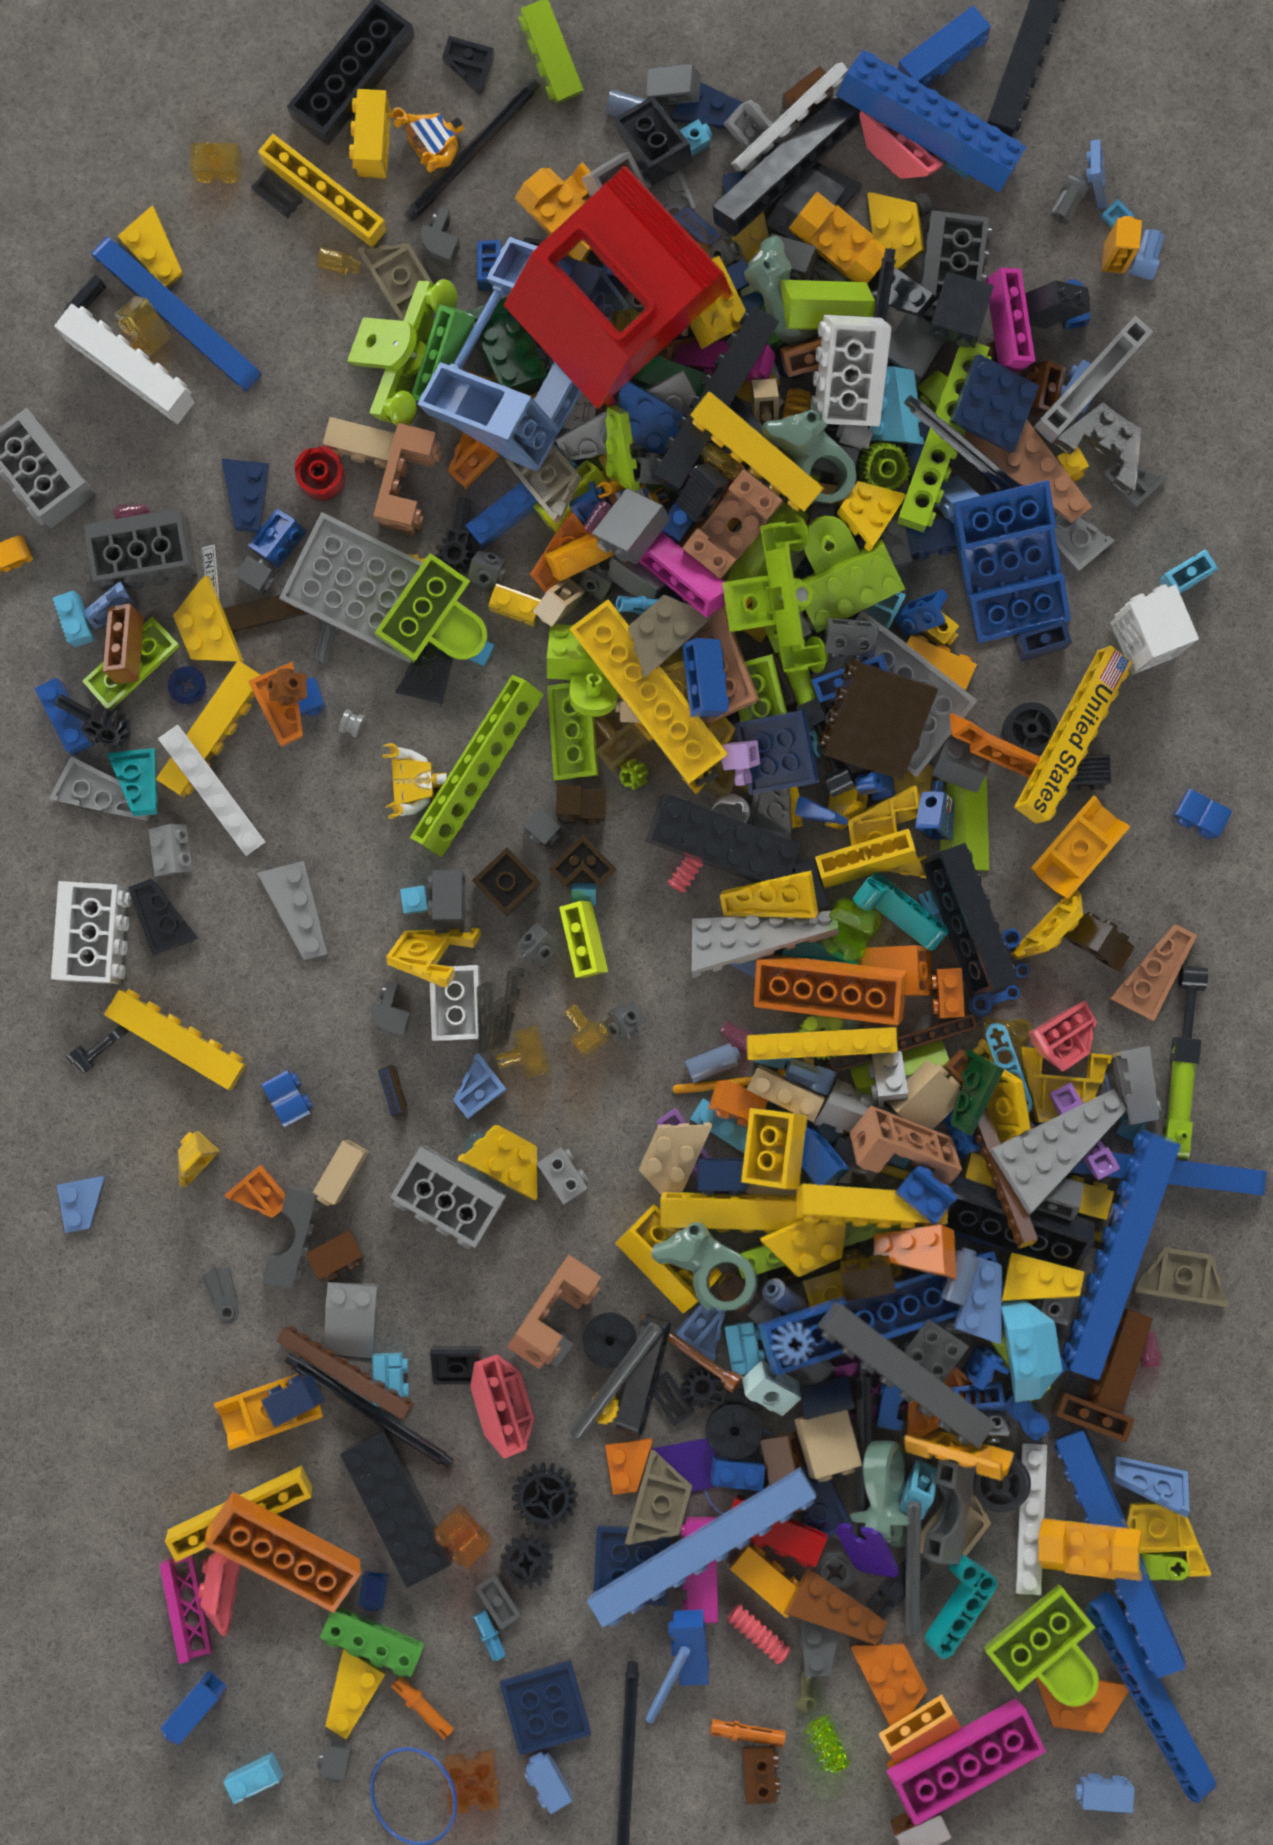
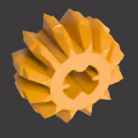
[782,388,811,419]

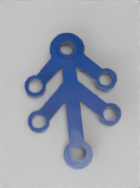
[962,929,1030,1017]

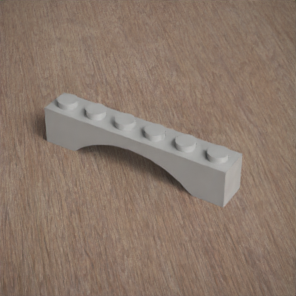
[1033,315,1153,443]

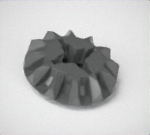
[815,1552,854,1591]

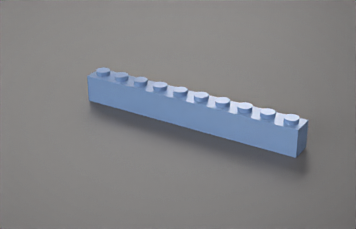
[587,1467,816,1628]

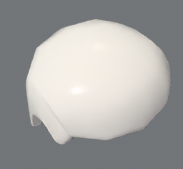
[711,793,751,823]

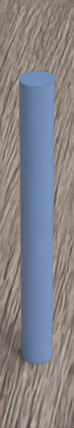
[645,1646,690,1723]

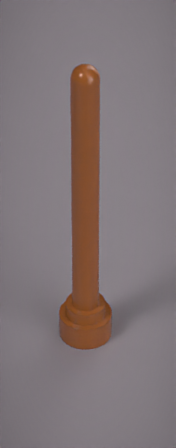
[641,1315,743,1393]

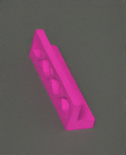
[159,1554,212,1664]

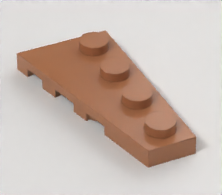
[1109,924,1197,1021]

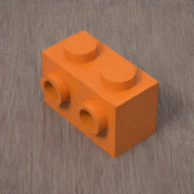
[931,968,965,1019]
[708,1080,768,1128]

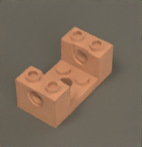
[373,423,442,536]
[682,469,785,579]
[850,1106,962,1186]
[507,1255,601,1369]

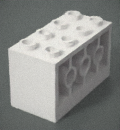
[811,315,891,426]
[1110,584,1199,675]
[51,881,131,984]

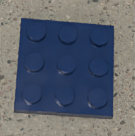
[949,354,1039,453]
[734,709,819,795]
[594,1525,671,1606]
[499,1660,591,1756]

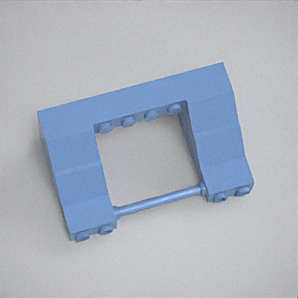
[417,237,629,472]

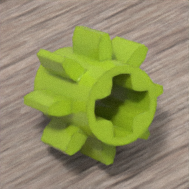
[619,758,649,790]

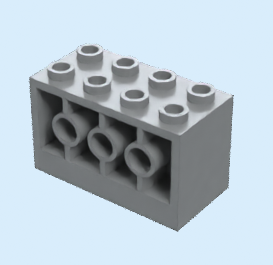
[0,408,96,529]
[390,1145,508,1249]

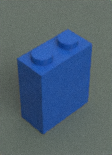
[160,1670,227,1745]

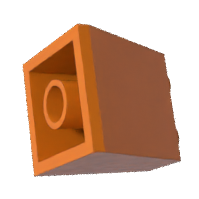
[858,945,933,996]

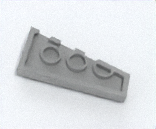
[257,861,328,960]

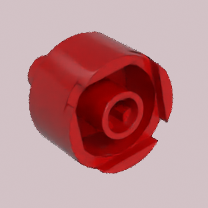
[295,446,346,501]

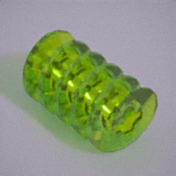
[803,1714,851,1773]

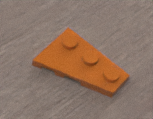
[249,661,303,747]

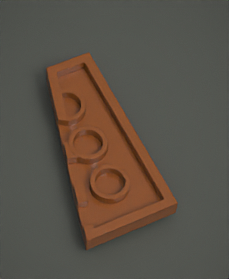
[783,1569,888,1645]

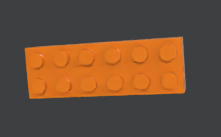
[754,954,907,1026]
[205,1492,361,1613]

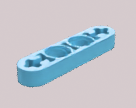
[986,1023,1032,1112]

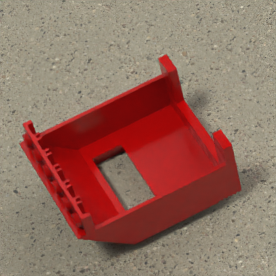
[504,166,733,409]

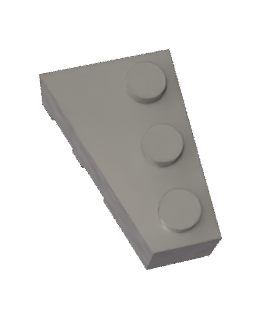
[1110,1046,1161,1125]
[814,1079,900,1134]

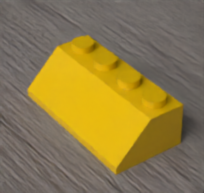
[615,1204,722,1313]

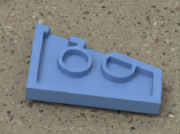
[953,1257,1002,1344]
[1113,1456,1190,1518]

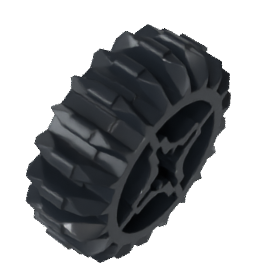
[511,1462,578,1530]

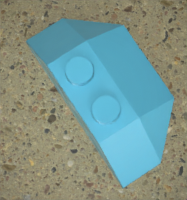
[1001,1300,1062,1402]

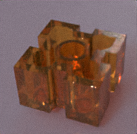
[434,1502,493,1569]
[443,1749,501,1815]

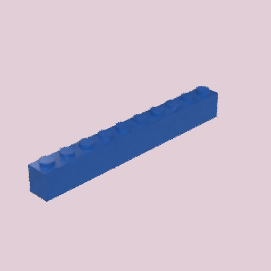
[1054,1427,1186,1678]

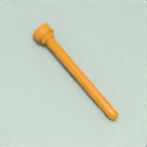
[672,1068,786,1094]

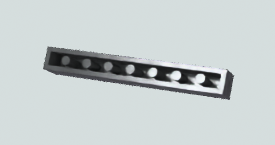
[817,1302,996,1448]

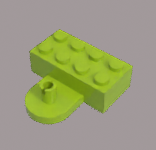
[801,516,905,633]
[374,553,487,663]
[547,624,618,717]
[983,1583,1099,1706]

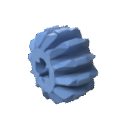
[771,1322,814,1366]

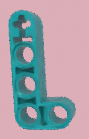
[853,873,949,951]
[925,1554,998,1659]

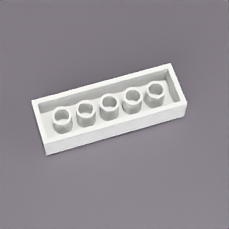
[54,304,195,425]

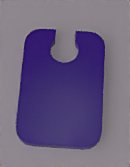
[645,1438,716,1492]
[836,1523,899,1577]

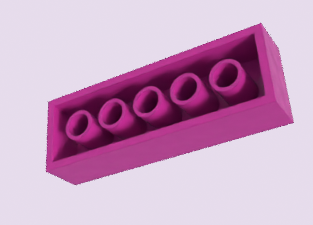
[886,1698,1046,1826]

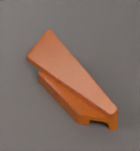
[950,713,1040,778]

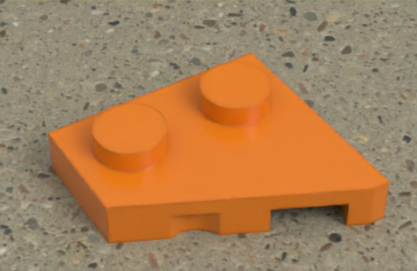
[448,432,499,489]
[224,1165,286,1218]
[605,1437,653,1495]

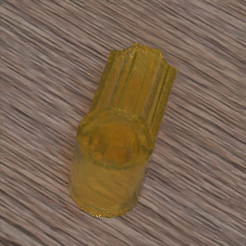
[983,1017,1032,1048]

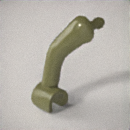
[797,1670,816,1712]

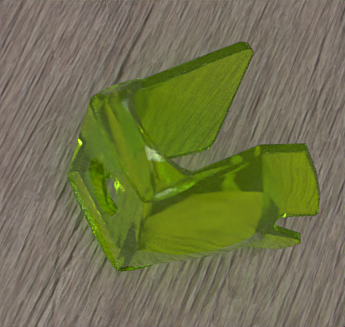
[821,897,882,961]

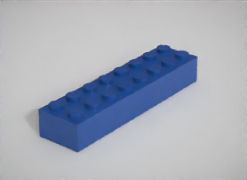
[836,50,1026,193]

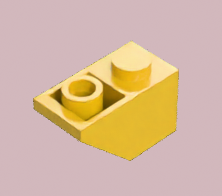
[825,781,868,830]

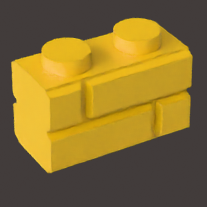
[488,584,541,627]

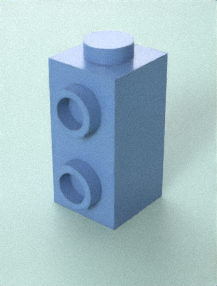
[525,1751,573,1814]
[1075,1773,1134,1813]

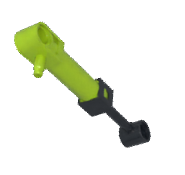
[764,624,856,797]
[1162,965,1208,1161]

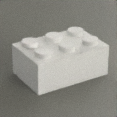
[430,965,483,1041]

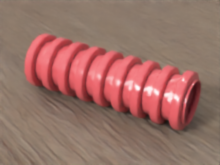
[668,856,703,893]
[727,1604,791,1664]

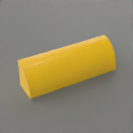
[815,829,918,888]

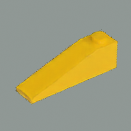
[178,1131,220,1188]

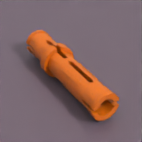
[391,1676,454,1740]
[710,1718,786,1748]

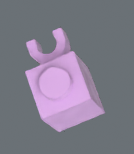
[721,740,760,786]

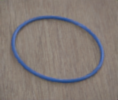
[370,1747,457,1845]

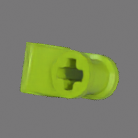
[1140,1552,1189,1581]

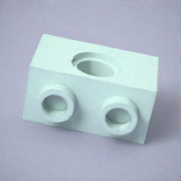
[742,1360,801,1416]

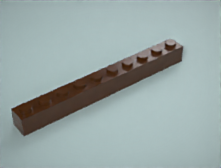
[828,1014,978,1072]
[974,1107,1038,1248]
[276,1326,415,1420]

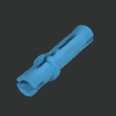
[616,596,687,615]

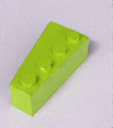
[518,0,584,105]

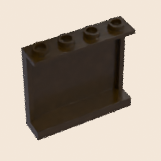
[817,657,938,780]

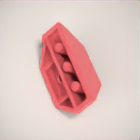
[859,111,943,179]
[1028,1000,1097,1071]
[470,1354,534,1458]
[198,1551,241,1636]

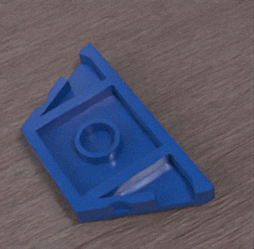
[619,380,688,455]

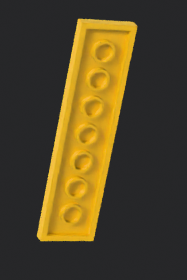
[569,599,728,785]

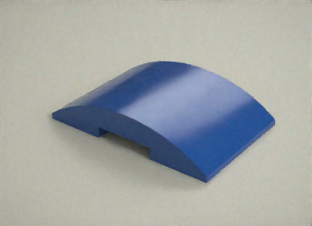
[953,480,1071,643]

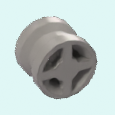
[339,709,366,738]

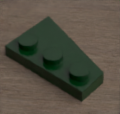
[951,1049,1004,1136]

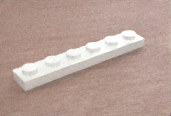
[731,62,848,171]
[158,724,265,856]
[1015,1443,1047,1595]

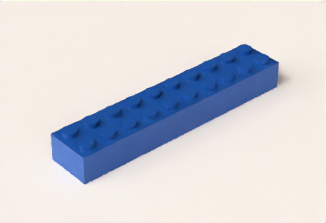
[1061,1129,1181,1380]
[757,1250,1004,1375]

